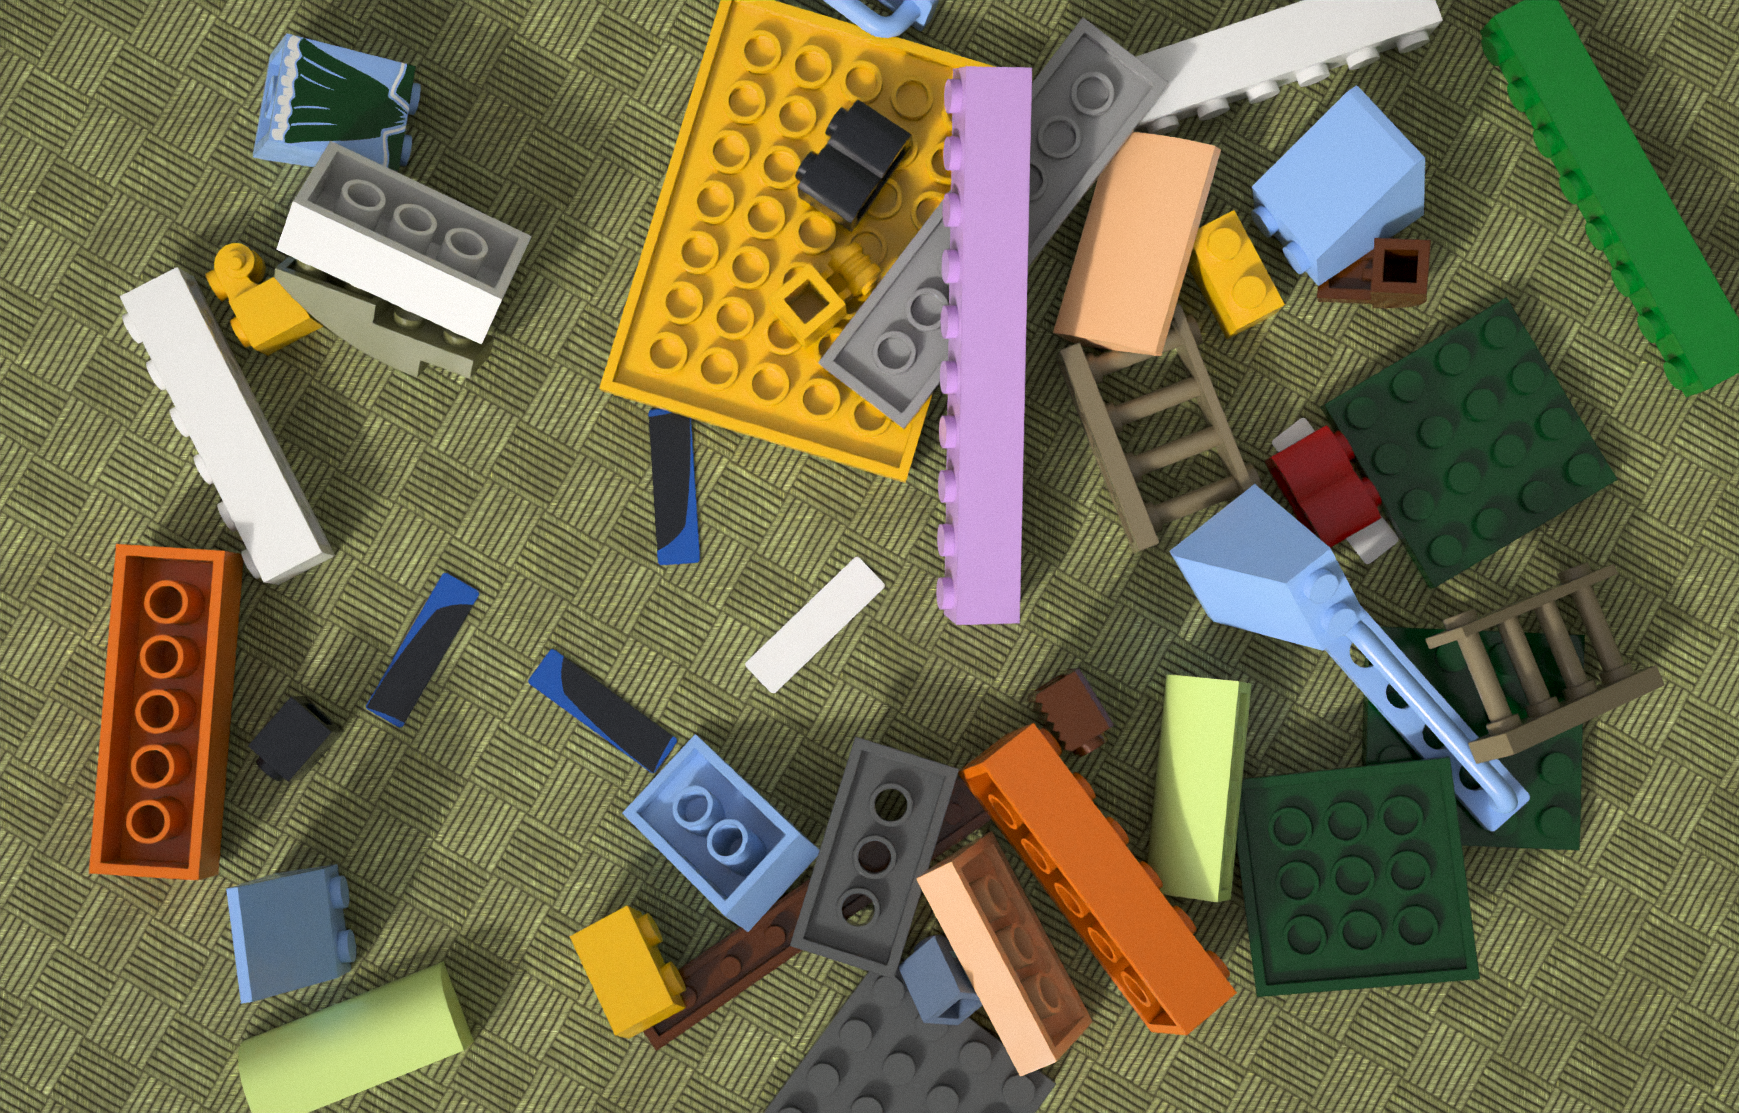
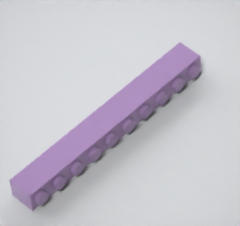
[936,66,1032,625]

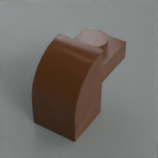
[1317,238,1431,308]

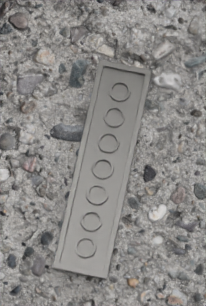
[818,17,1169,430]

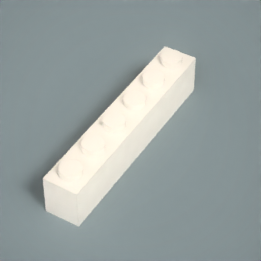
[1133,0,1443,135]
[120,267,335,585]

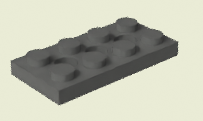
[790,736,959,979]

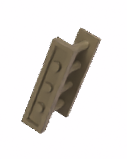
[1055,304,1262,554]
[1425,562,1664,764]

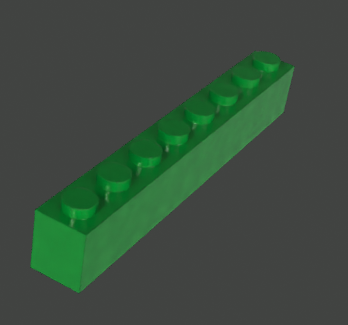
[1480,0,1739,397]

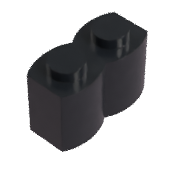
[795,100,912,232]

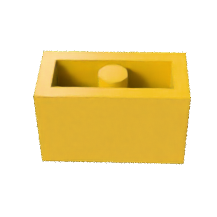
[1188,210,1285,339]
[569,905,686,1039]

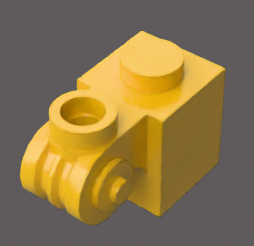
[768,241,882,349]
[206,243,323,356]

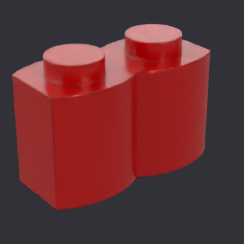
[1264,425,1382,548]

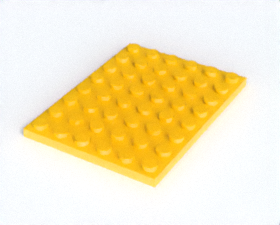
[599,0,996,483]

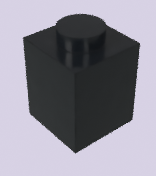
[248,696,345,782]

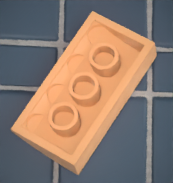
[1053,132,1221,356]
[916,831,1093,1077]

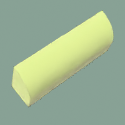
[1147,675,1252,902]
[238,961,474,1113]

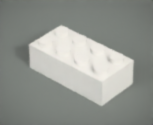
[276,141,532,345]

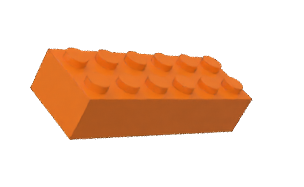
[89,544,244,881]
[958,723,1237,1035]

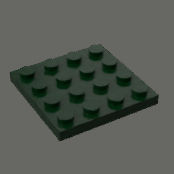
[1320,297,1618,589]
[1362,627,1585,850]
[1236,756,1480,997]

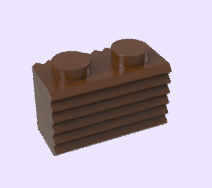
[1027,668,1114,757]

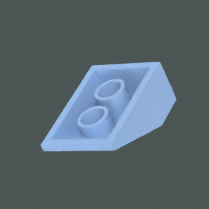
[622,734,820,932]
[226,864,356,1004]

